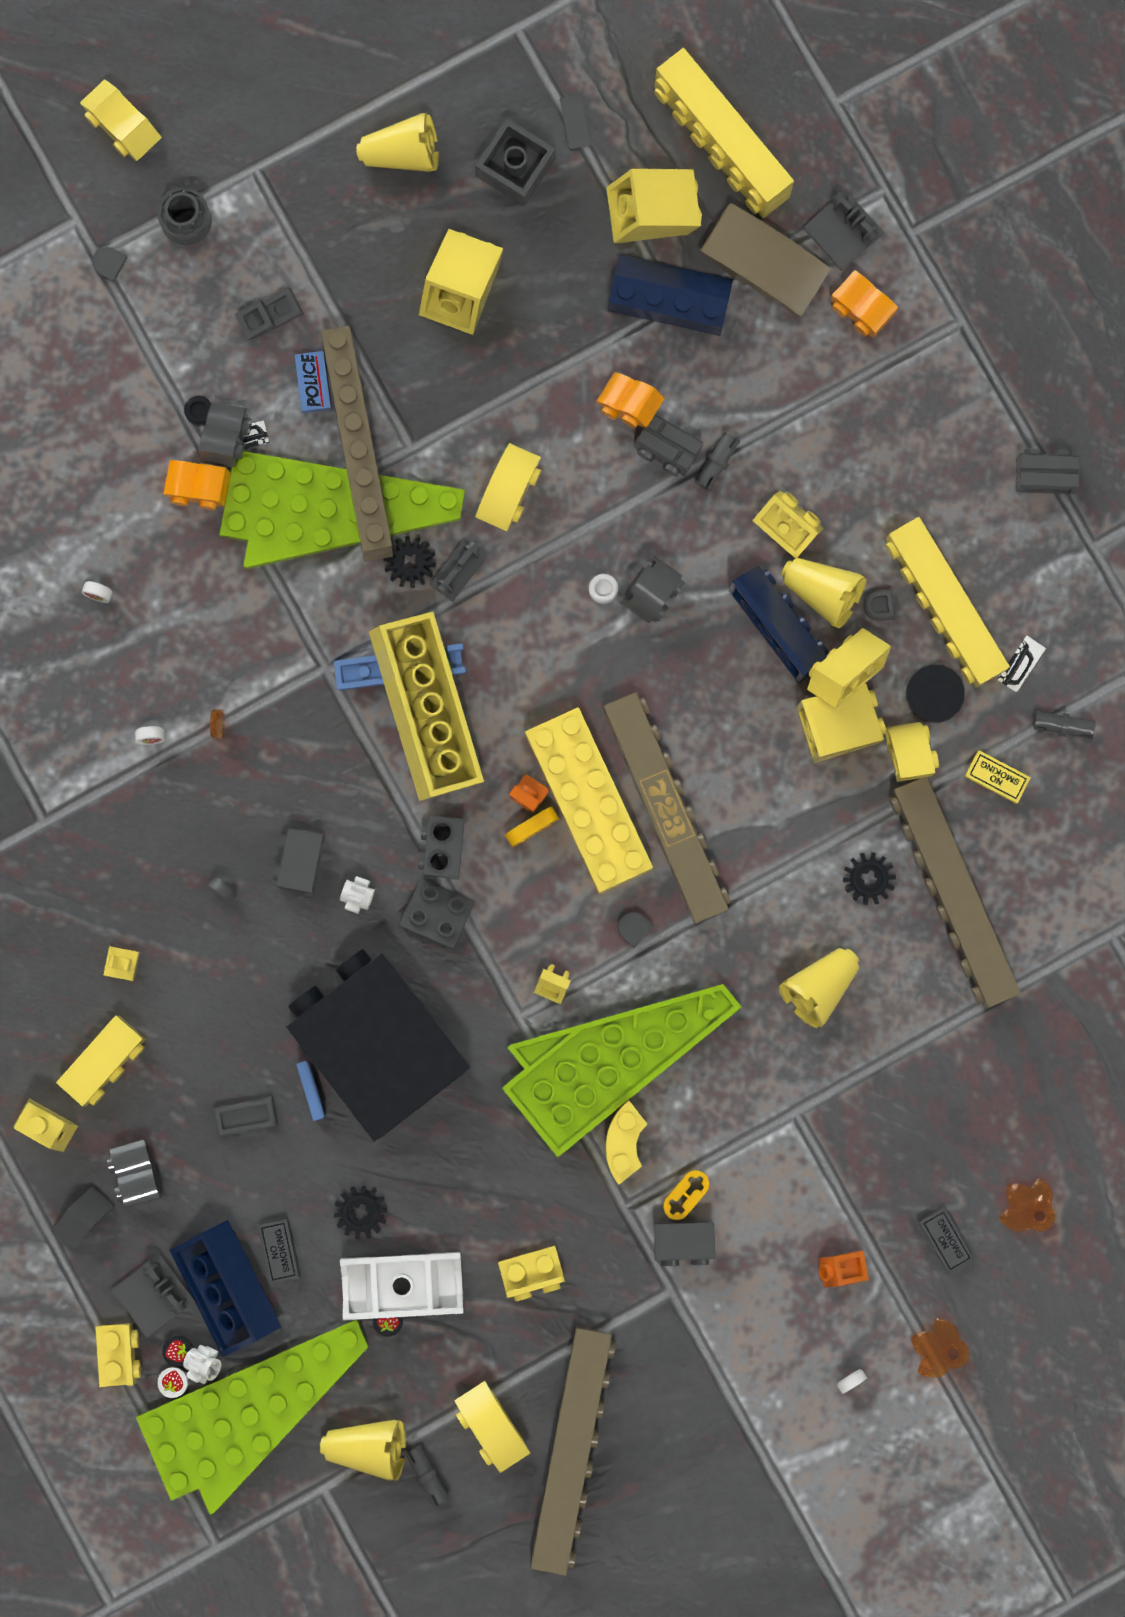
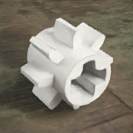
[340,876,375,914]
[183,1345,221,1384]

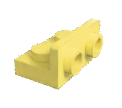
[752,491,824,559]
[498,1245,565,1301]
[95,1323,141,1387]

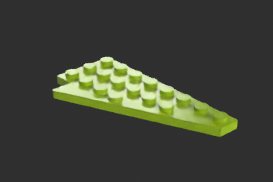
[219,451,465,569]
[502,984,742,1157]
[136,1319,369,1515]

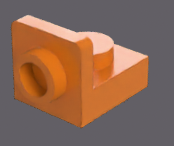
[509,774,549,814]
[819,1250,869,1287]

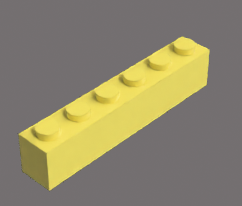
[885,517,1010,688]

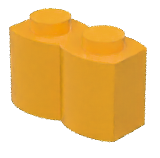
[830,270,898,338]
[596,372,665,428]
[163,460,231,510]

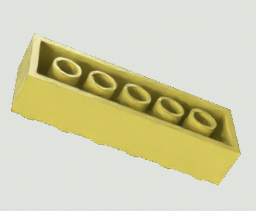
[654,47,794,219]
[369,612,484,801]
[525,707,653,895]

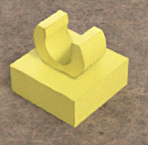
[104,946,140,981]
[534,964,571,1004]

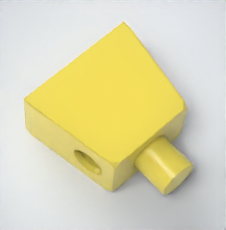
[14,1098,78,1152]

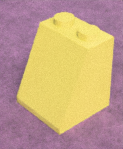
[606,169,702,243]
[419,229,503,335]
[797,684,887,763]

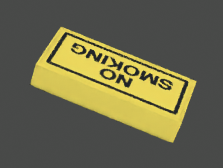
[964,750,1031,804]

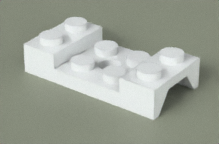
[340,1252,464,1320]

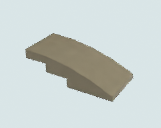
[699,203,831,317]

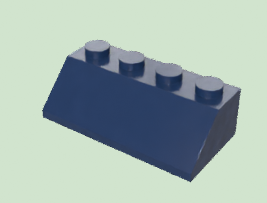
[608,254,733,336]
[729,566,829,684]
[169,1220,282,1357]

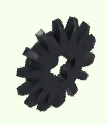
[384,536,436,588]
[843,852,896,905]
[334,1186,388,1240]

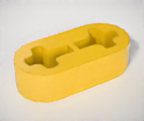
[504,806,560,848]
[663,1170,709,1220]

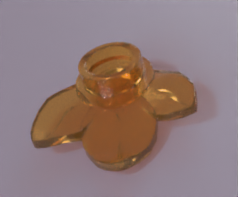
[999,1179,1055,1232]
[911,1318,970,1378]

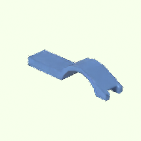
[334,643,467,691]

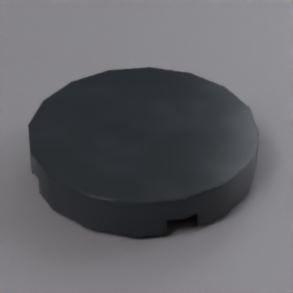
[906,665,965,723]

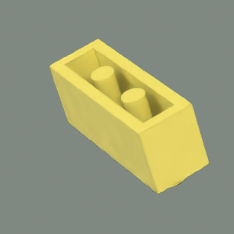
[807,628,891,708]
[56,1015,146,1106]

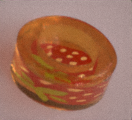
[210,709,225,739]

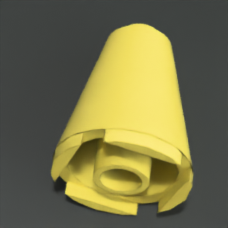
[356,113,439,172]
[781,558,866,628]
[779,948,859,1028]
[320,1419,406,1481]

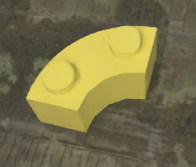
[80,79,162,161]
[475,443,542,531]
[885,722,939,782]
[605,1100,647,1185]
[454,1381,530,1473]

